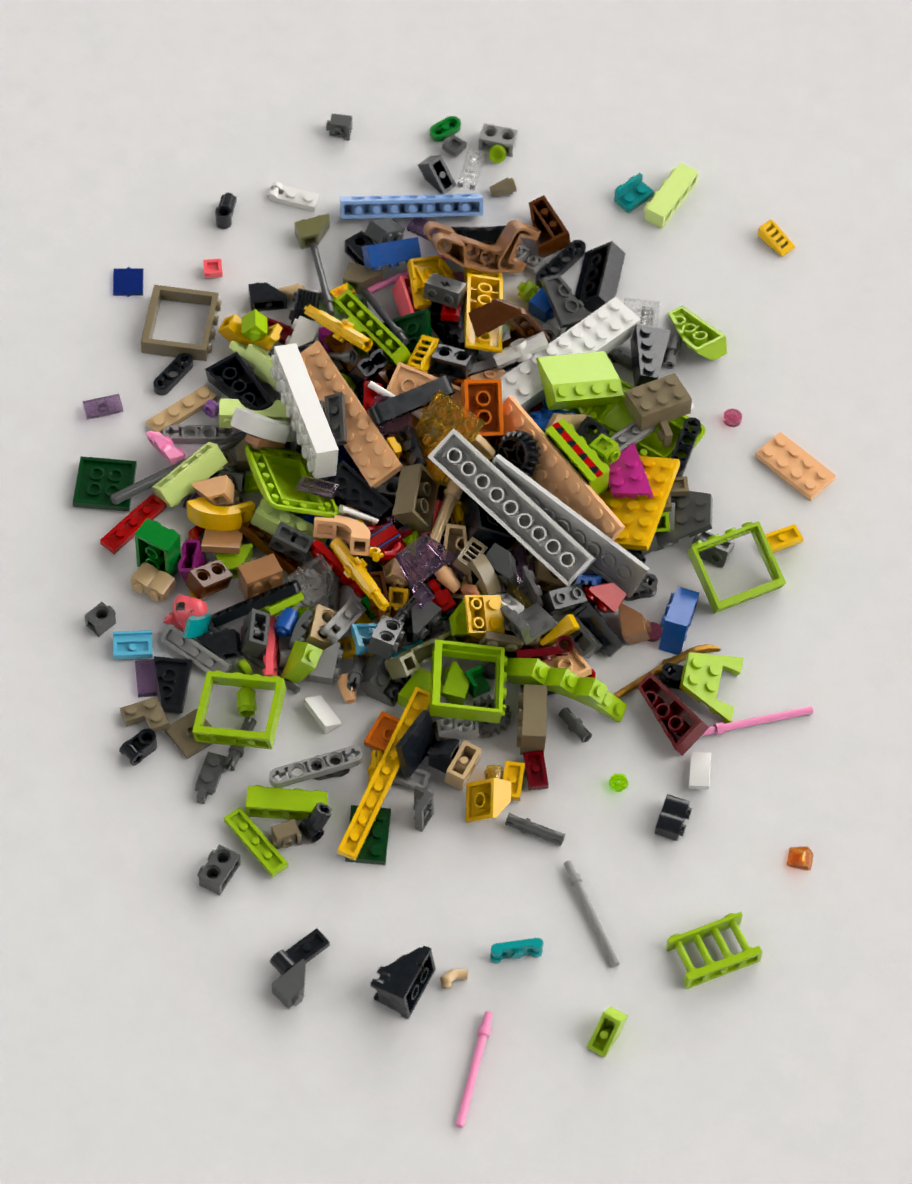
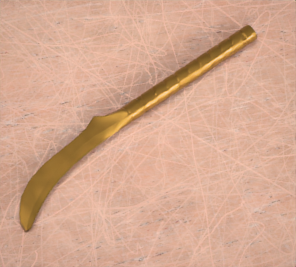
[613,644,720,699]

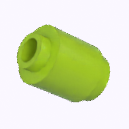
[236,687,257,717]

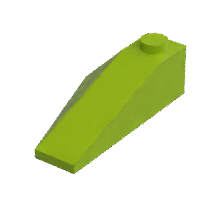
[668,306,727,361]

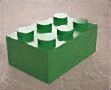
[135,518,181,577]

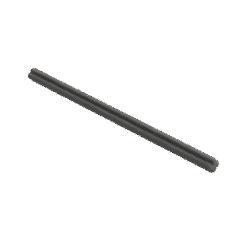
[110,431,249,505]

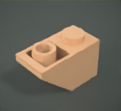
[192,475,235,506]

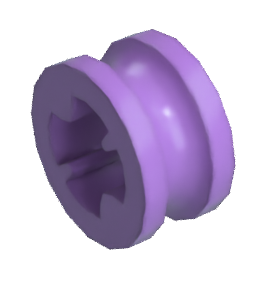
[202,400,219,418]

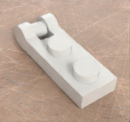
[267,181,320,212]

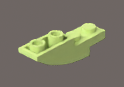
[228,341,280,393]

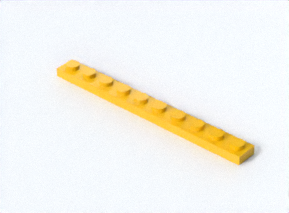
[337,687,430,861]

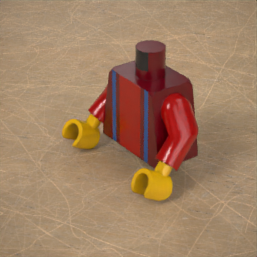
[357,520,412,566]

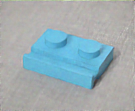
[113,630,153,660]

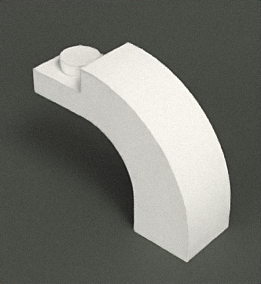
[230,407,296,443]

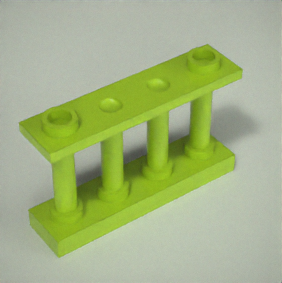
[666,912,762,989]

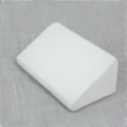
[338,504,379,526]
[304,695,342,734]

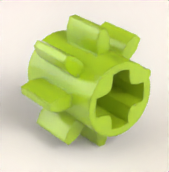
[517,280,539,302]

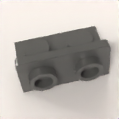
[690,531,735,568]
[413,786,434,832]

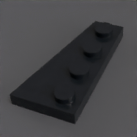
[315,460,394,520]

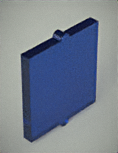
[113,267,144,297]

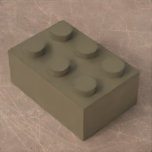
[624,373,692,431]
[393,463,440,533]
[517,684,548,755]

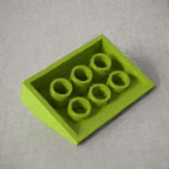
[536,351,624,410]

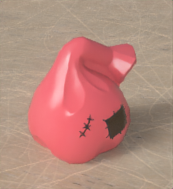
[164,595,208,631]

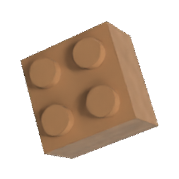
[238,553,283,600]

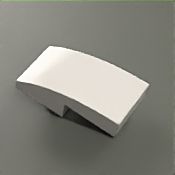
[689,752,712,790]

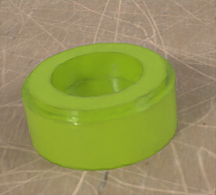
[489,145,506,163]
[237,658,253,675]

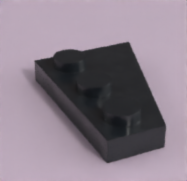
[572,600,625,657]
[154,656,193,713]

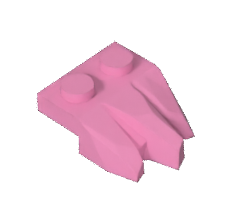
[146,431,186,465]

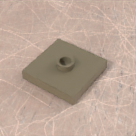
[165,709,212,759]

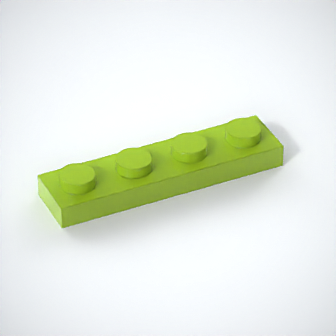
[224,807,288,878]

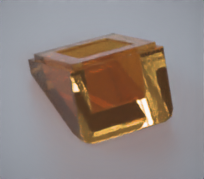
[786,846,813,870]

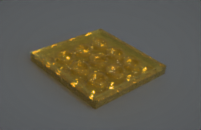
[401,389,485,487]

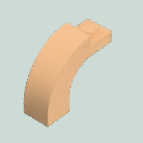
[313,515,370,556]

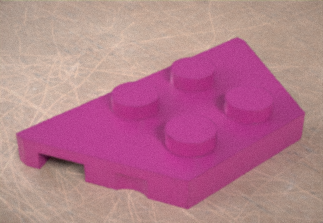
[608,443,654,498]

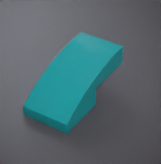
[183,613,211,638]

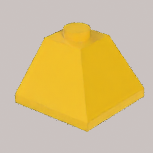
[466,778,511,823]

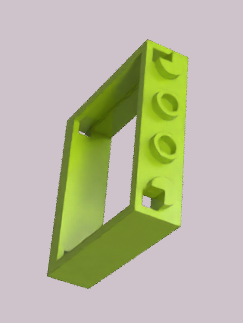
[687,521,786,614]
[429,639,508,724]
[192,670,286,749]

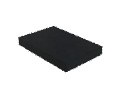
[395,710,437,778]

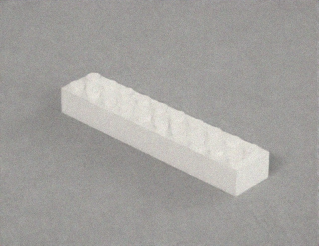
[499,297,641,412]
[428,429,596,586]

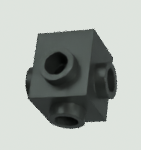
[217,466,246,492]

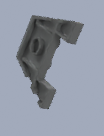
[655,491,713,550]

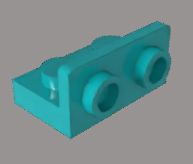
[614,173,654,214]

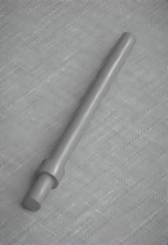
[564,860,620,967]

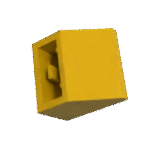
[464,595,505,639]

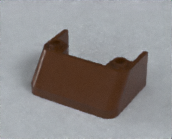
[468,299,550,355]

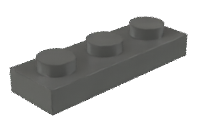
[325,392,347,446]

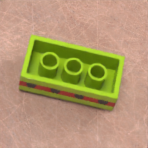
[545,418,610,496]

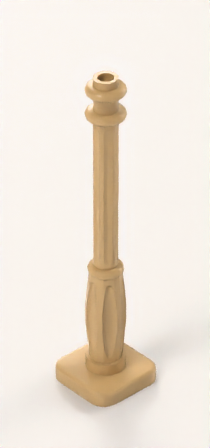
[411,433,495,584]

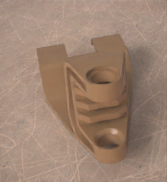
[423,220,541,273]

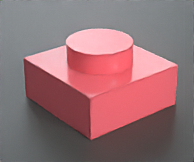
[203,259,223,278]

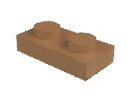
[245,434,285,450]

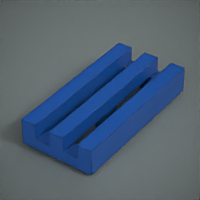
[576,574,602,585]

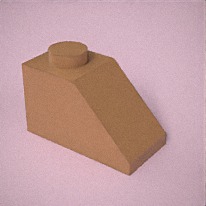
[618,603,652,645]

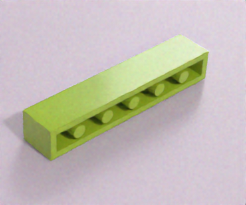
[334,289,411,367]

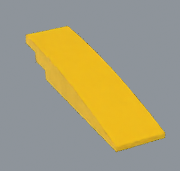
[464,267,503,353]

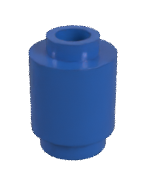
[273,607,299,637]

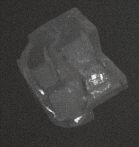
[285,555,335,609]

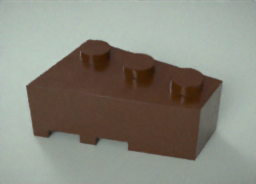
[529,195,571,258]

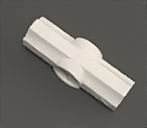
[492,332,550,369]

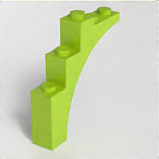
[504,658,627,722]

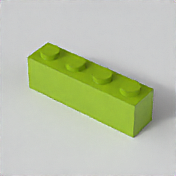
[245,785,328,821]

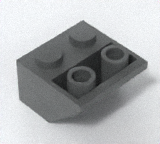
[359,654,411,707]

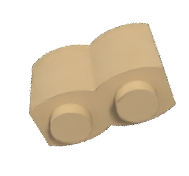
[131,562,176,603]

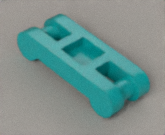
[490,938,543,964]

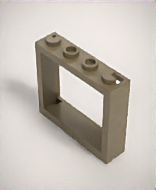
[141,285,222,361]

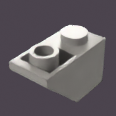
[310,642,344,685]

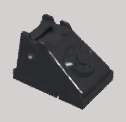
[370,946,436,1019]

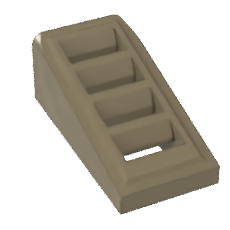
[452,536,488,575]

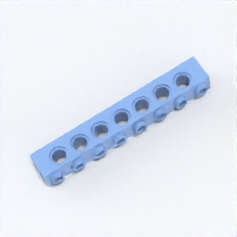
[340,194,483,219]

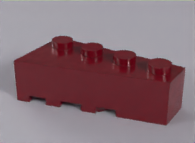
[637,672,709,756]

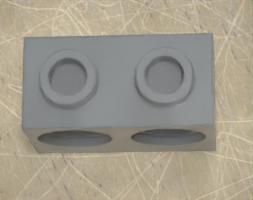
[478,123,518,157]

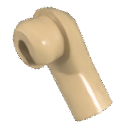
[440,969,468,989]

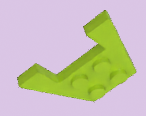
[679,652,744,723]

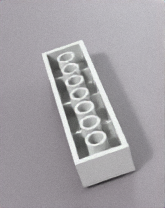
[270,343,339,479]

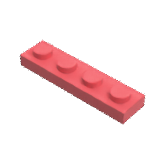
[263,616,278,677]

